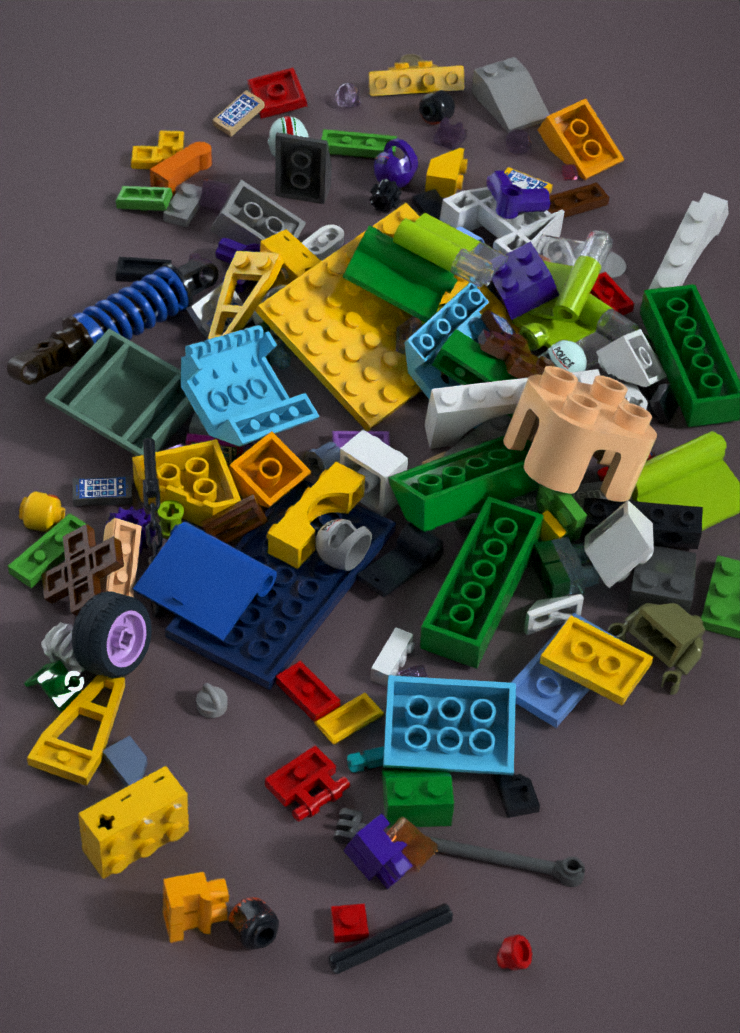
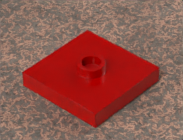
[247,68,307,119]

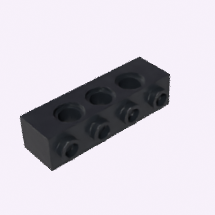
[580,497,703,549]

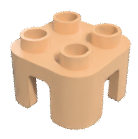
[503,366,657,502]

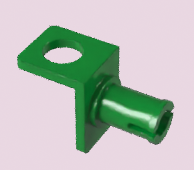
[24,660,84,712]

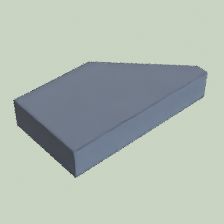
[103,736,147,787]

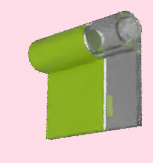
[512,293,639,370]

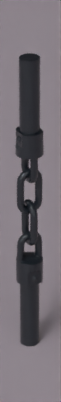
[143,438,164,617]

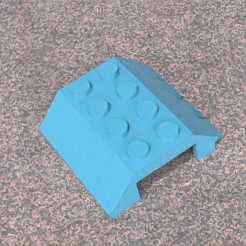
[181,325,320,446]

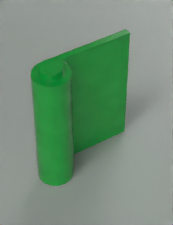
[342,225,458,323]

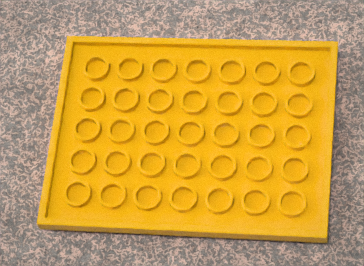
[255,203,511,431]

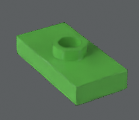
[115,186,173,211]

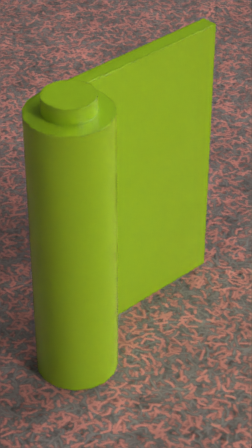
[631,431,740,531]

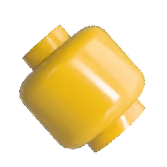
[19,491,65,533]

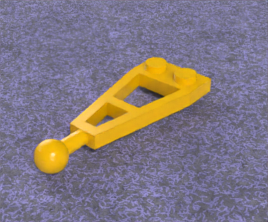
[207,251,285,340]
[27,674,125,786]

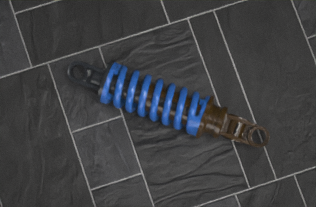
[7,259,219,385]

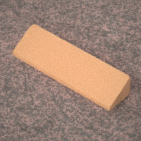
[100,518,142,597]

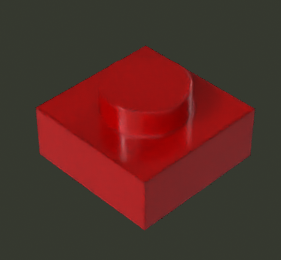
[331,903,369,943]

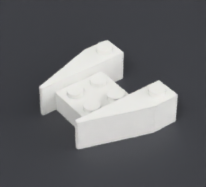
[440,181,565,262]

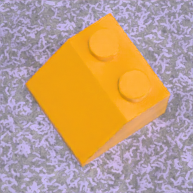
[229,431,311,508]

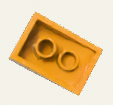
[537,98,625,181]

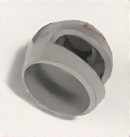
[315,519,372,571]

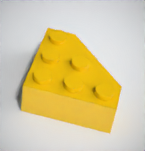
[132,439,242,526]

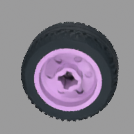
[72,592,152,678]

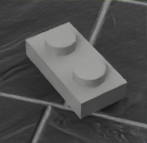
[163,182,207,227]

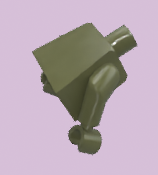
[608,603,705,695]

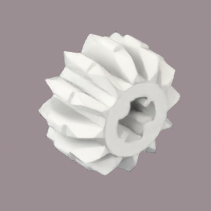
[41,622,85,673]

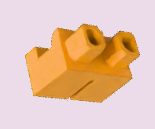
[163,872,229,943]

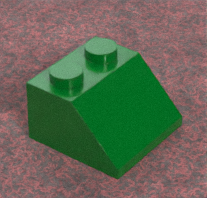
[382,769,454,828]

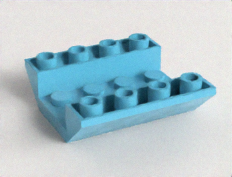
[404,281,490,429]

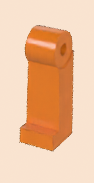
[150,142,212,196]

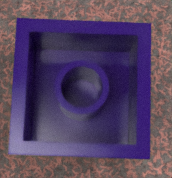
[483,241,559,320]

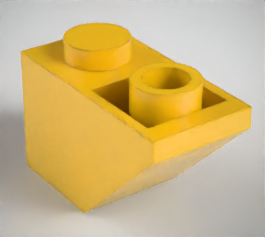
[425,148,468,198]

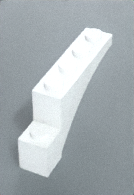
[649,192,728,289]

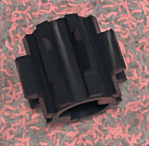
[369,179,402,213]

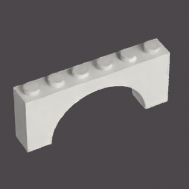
[424,369,600,449]

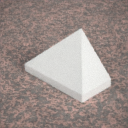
[524,594,584,635]

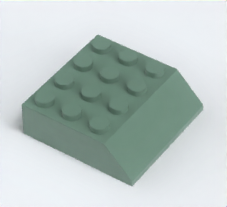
[45,329,194,456]

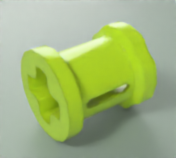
[157,500,184,539]

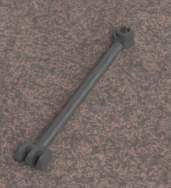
[333,808,585,887]

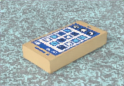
[212,90,265,137]

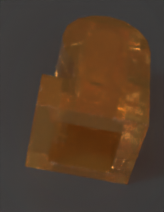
[386,816,438,871]

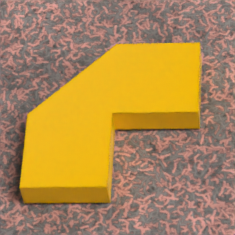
[131,131,184,169]

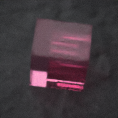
[562,164,578,181]

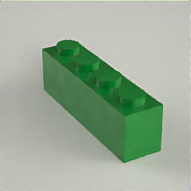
[432,329,518,418]

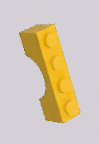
[267,461,365,569]

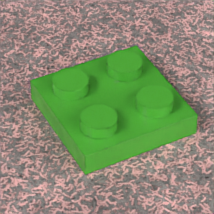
[536,484,587,544]

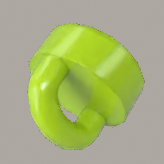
[519,322,550,351]

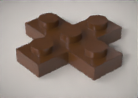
[478,329,555,379]
[42,524,124,616]

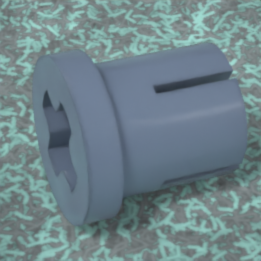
[304,441,340,477]

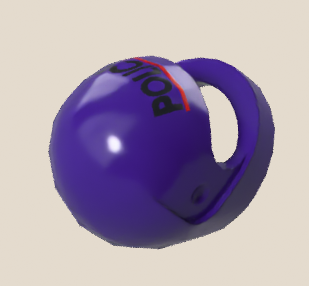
[374,138,418,188]

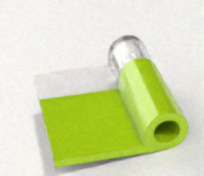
[393,213,509,288]
[525,230,613,323]

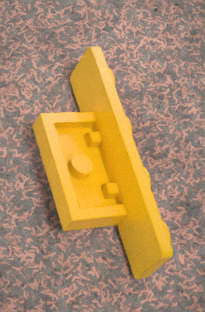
[368,61,465,96]

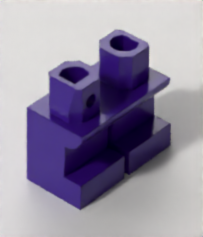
[343,813,413,889]

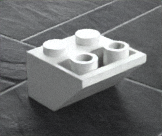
[584,500,654,588]

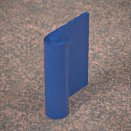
[133,522,277,641]

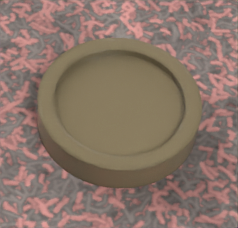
[400,54,424,66]

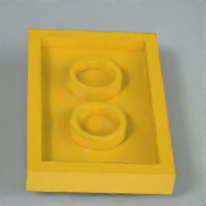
[540,615,653,706]

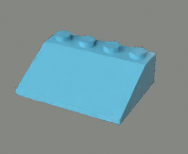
[383,675,516,775]

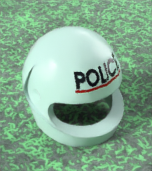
[538,340,587,372]

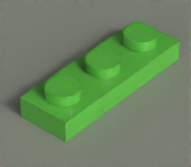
[321,129,397,158]
[8,513,88,588]

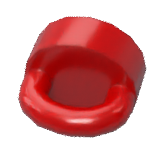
[497,934,532,971]

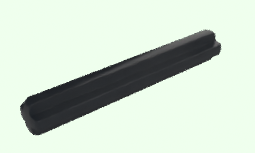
[328,903,453,974]

